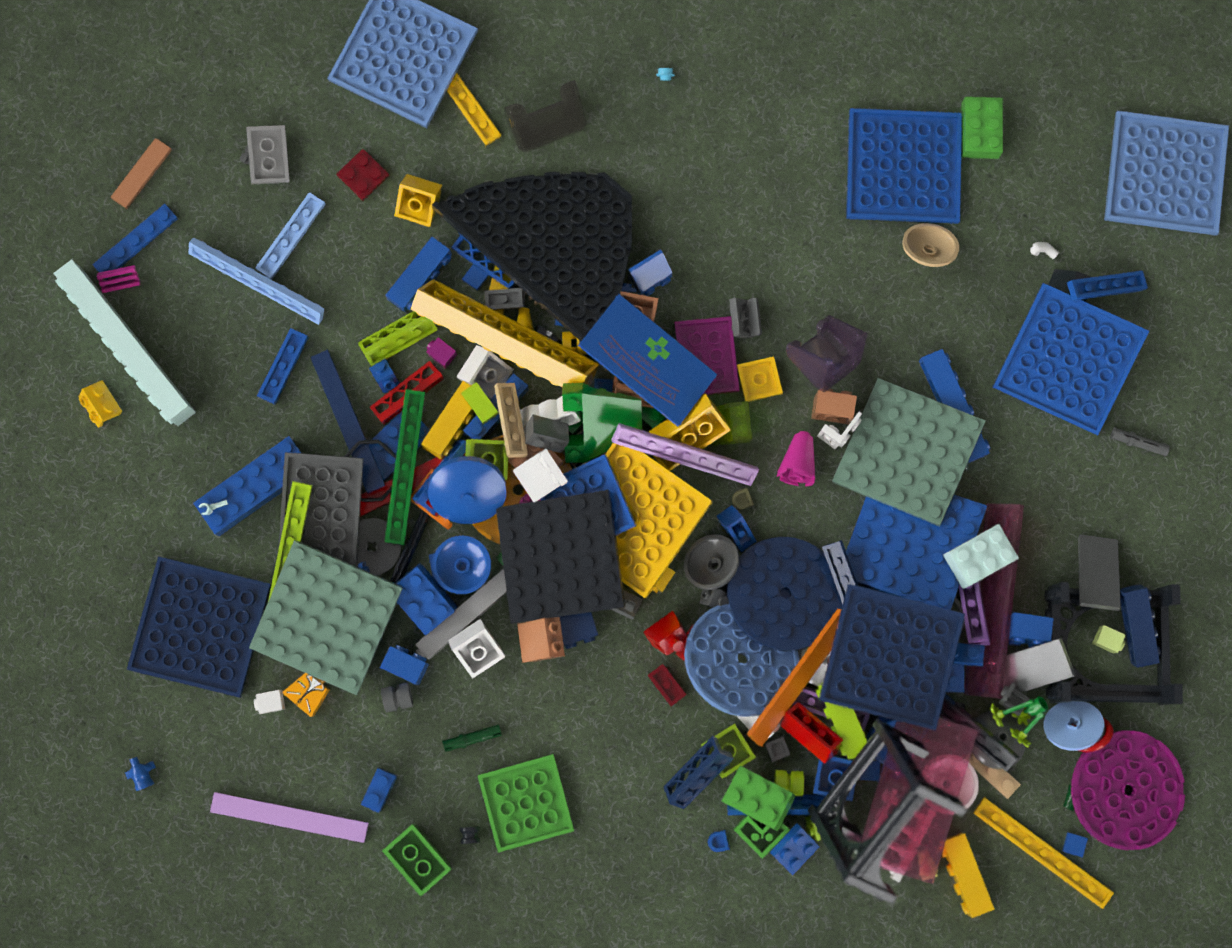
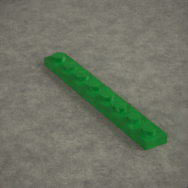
[384,389,425,545]

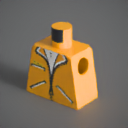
[282,673,330,717]

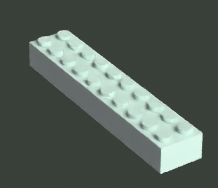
[53,259,196,426]

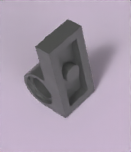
[485,288,526,310]

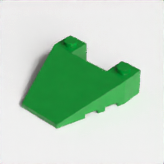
[562,383,642,463]

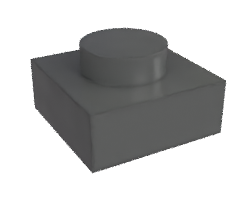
[765,736,791,762]

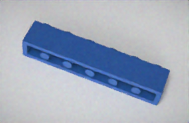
[919,349,990,463]

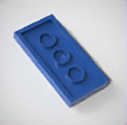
[368,411,430,481]

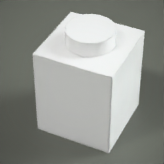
[254,690,285,714]

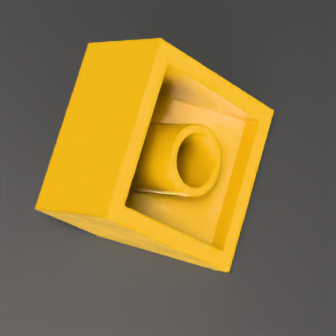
[394,174,442,227]

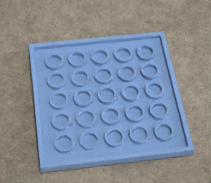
[327,0,478,128]
[1104,111,1229,235]

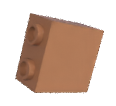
[517,617,565,663]

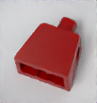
[643,610,688,656]

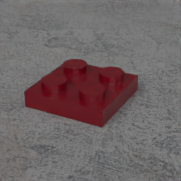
[336,149,389,201]

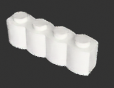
[520,397,581,436]

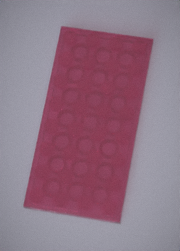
[861,718,978,884]

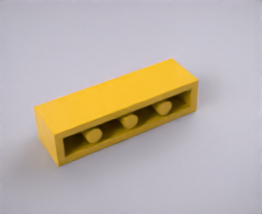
[421,381,474,460]
[939,833,995,918]

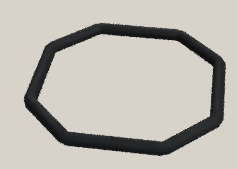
[344,440,396,502]

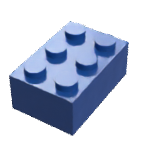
[395,563,458,636]

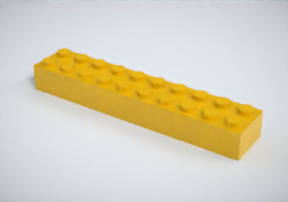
[411,279,599,387]

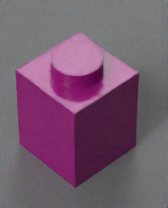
[426,337,457,369]

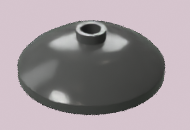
[684,534,739,590]
[969,711,1026,769]

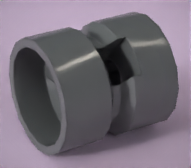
[381,682,414,713]

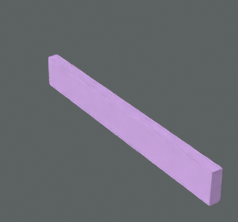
[611,423,759,486]
[210,792,369,843]

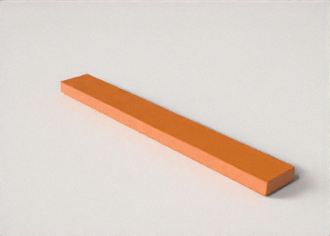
[747,609,841,746]

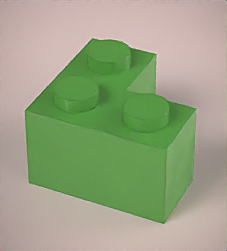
[733,815,790,858]

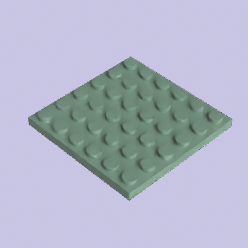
[832,378,986,527]
[249,540,403,695]

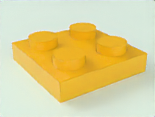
[737,356,783,402]

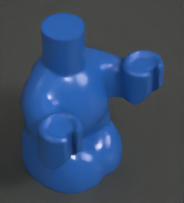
[125,757,156,791]

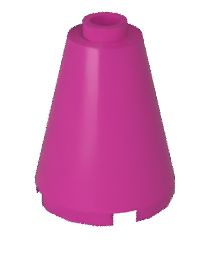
[777,431,815,487]

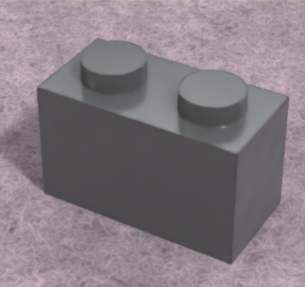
[525,414,569,453]

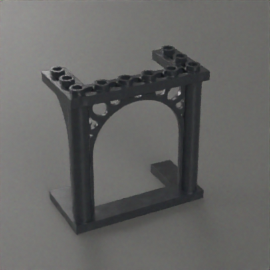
[1044,582,1183,705]
[808,719,967,904]

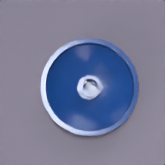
[428,456,506,524]

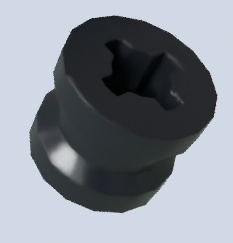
[460,826,480,844]

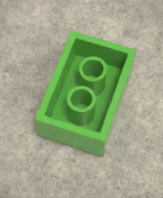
[961,97,1003,159]
[722,766,796,831]
[382,823,453,896]

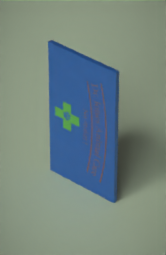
[578,294,717,427]

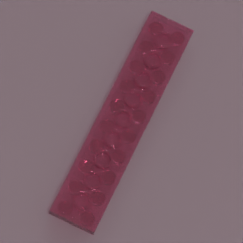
[964,504,1024,699]

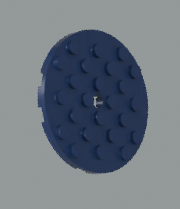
[727,537,843,651]

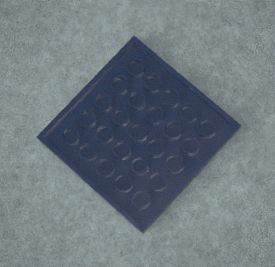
[127,557,272,698]
[819,584,965,730]

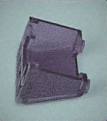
[786,315,868,392]

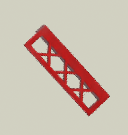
[370,361,444,425]

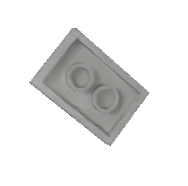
[246,125,290,184]

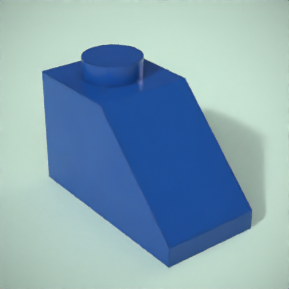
[716,505,757,552]

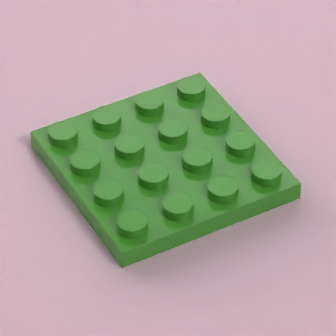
[478,754,574,853]

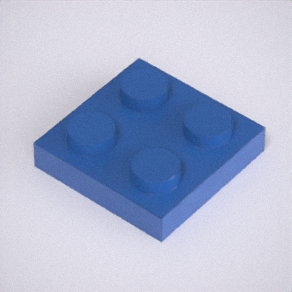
[770,824,820,875]

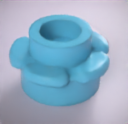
[656,68,675,80]

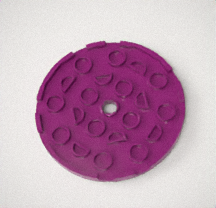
[1071,730,1185,850]

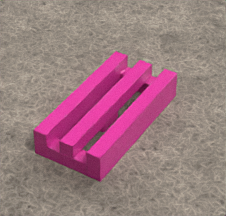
[97,265,140,293]

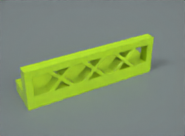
[358,311,438,366]

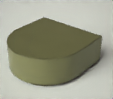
[732,487,754,510]

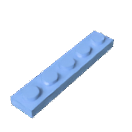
[255,192,326,279]

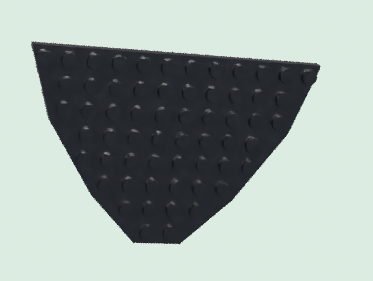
[432,172,632,341]

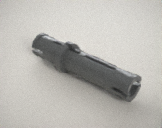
[1110,427,1170,457]

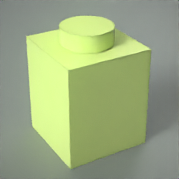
[1092,625,1126,653]

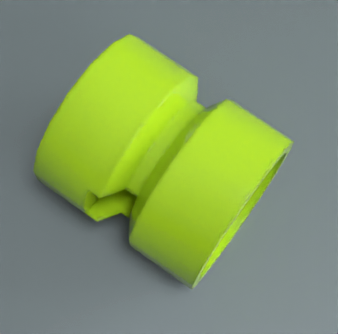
[774,770,804,797]

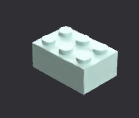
[943,524,1019,589]

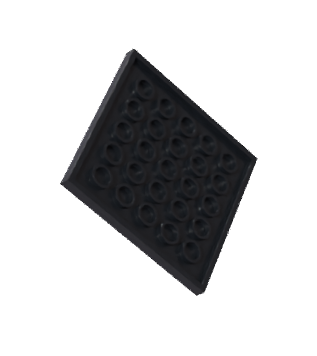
[496,490,626,624]

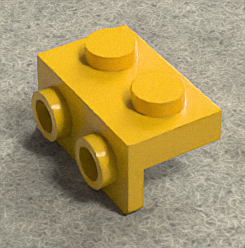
[79,380,122,428]

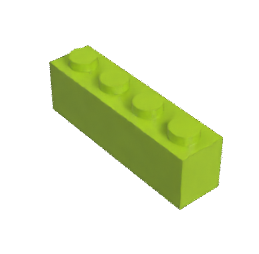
[815,682,867,760]

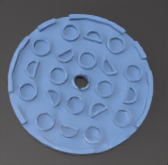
[684,604,799,717]

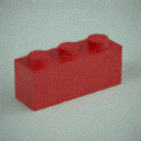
[780,702,843,764]

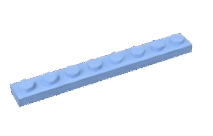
[189,237,324,325]

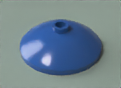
[432,536,491,594]

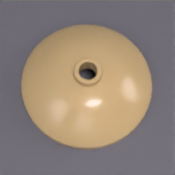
[902,223,959,267]

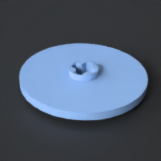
[1044,701,1104,751]

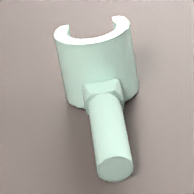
[199,500,228,515]

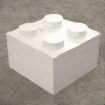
[448,619,505,678]

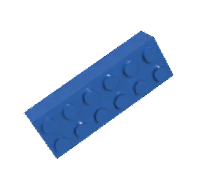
[193,436,302,536]

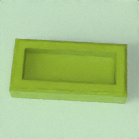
[461,382,499,425]

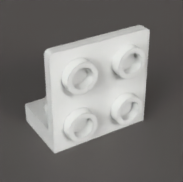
[817,411,862,449]
[513,449,568,502]

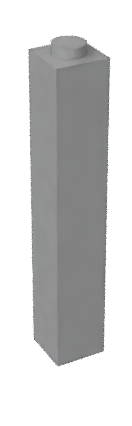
[415,569,507,660]

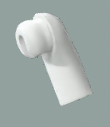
[1030,242,1060,259]

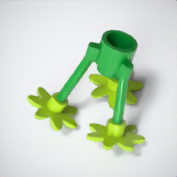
[990,696,1048,747]

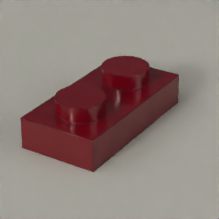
[647,664,686,706]

